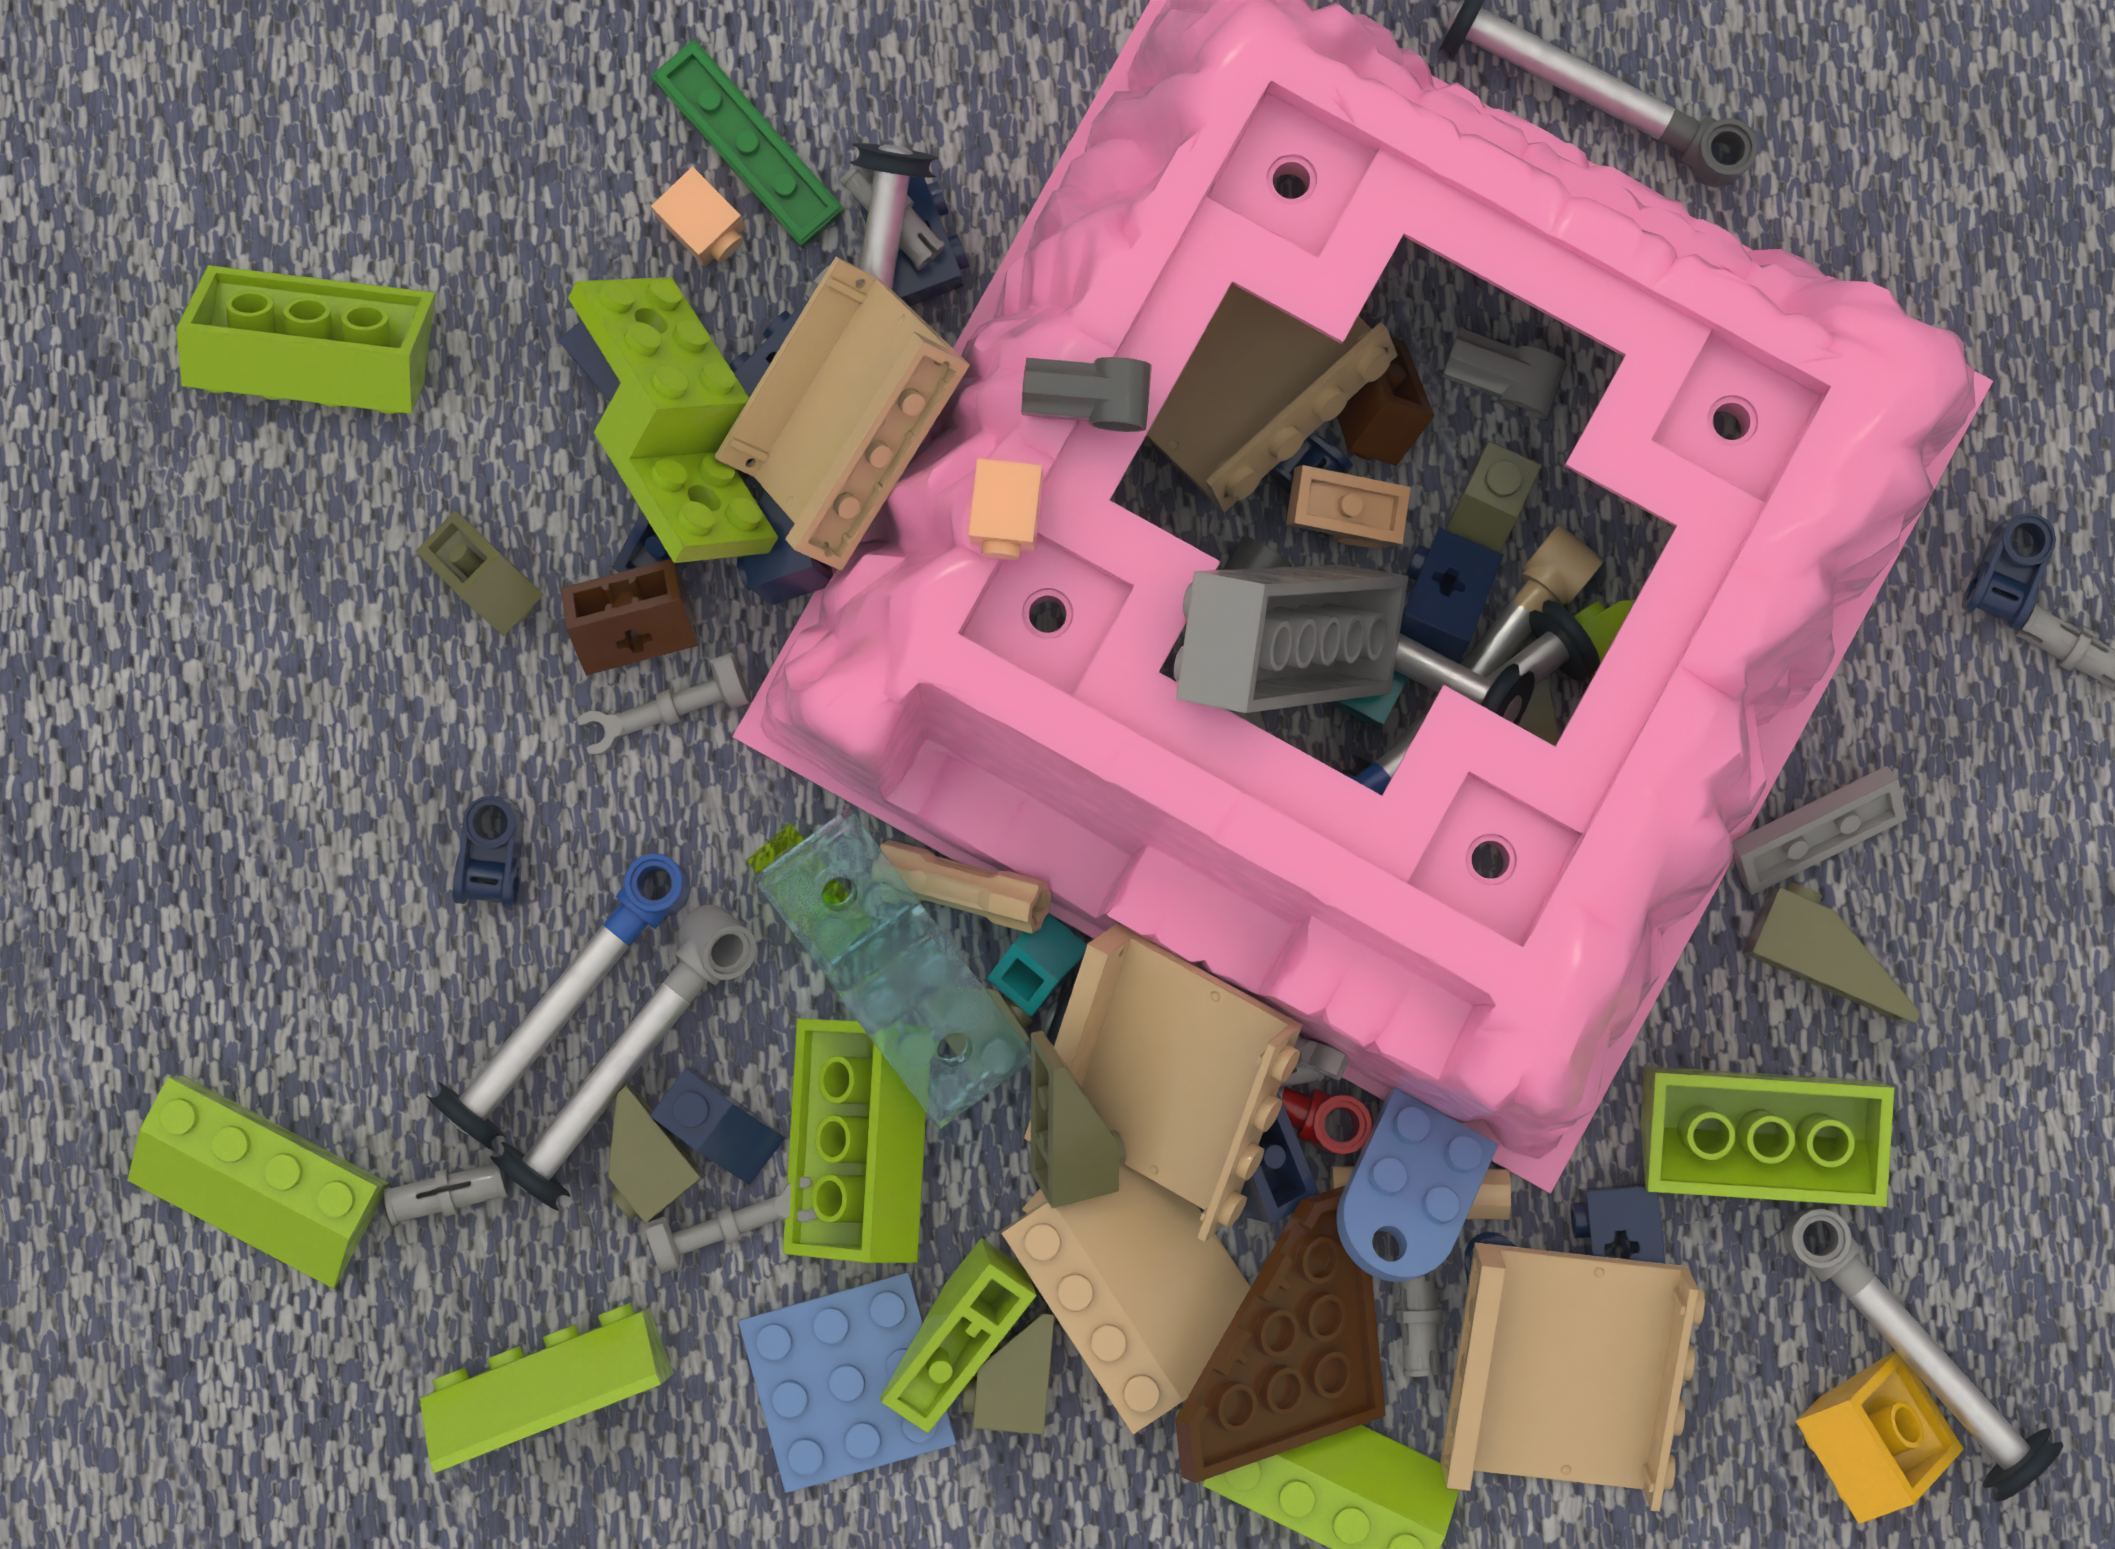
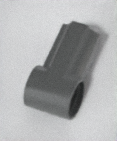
[1021,357,1152,432]

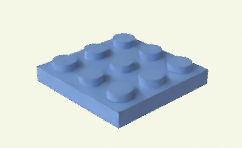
[738,1271,957,1493]

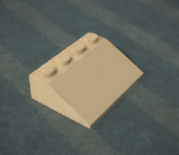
[1001,1164,1251,1434]

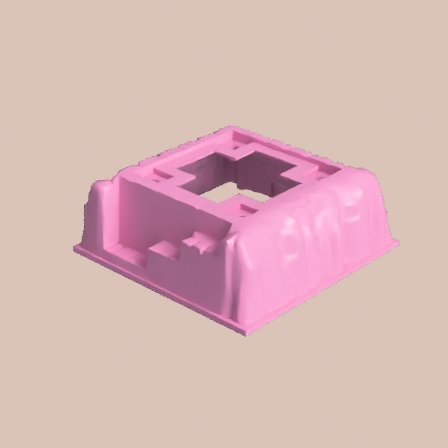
[732,0,1993,1194]

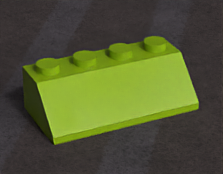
[176,265,436,414]
[783,1018,931,1263]
[1640,1066,1894,1207]
[127,1076,390,1289]
[419,1302,674,1474]
[1201,1425,1459,1549]

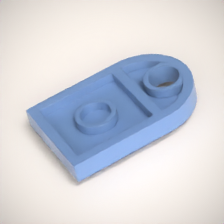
[1336,1087,1499,1282]

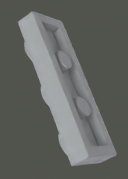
[1732,766,1907,896]

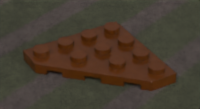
[1175,1185,1386,1483]

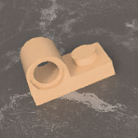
[1286,465,1411,549]

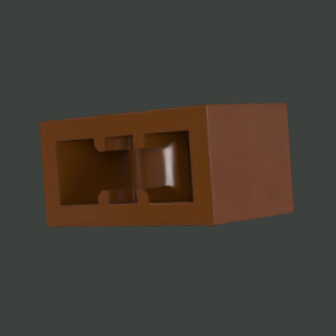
[561,559,699,676]

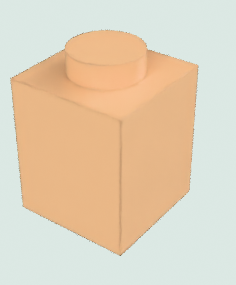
[651,166,746,267]
[968,458,1044,560]

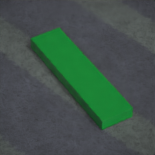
[651,39,845,249]

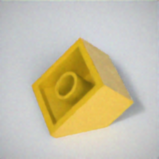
[1795,1351,1964,1524]

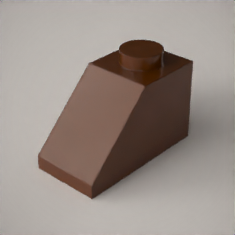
[1337,337,1435,466]

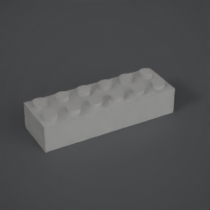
[1174,564,1408,713]

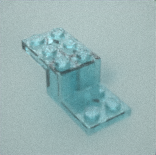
[753,807,1031,1129]

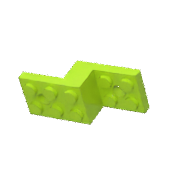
[568,277,779,563]

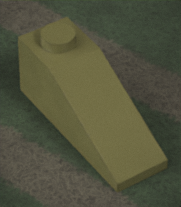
[1742,882,1921,1024]
[1031,1031,1126,1208]

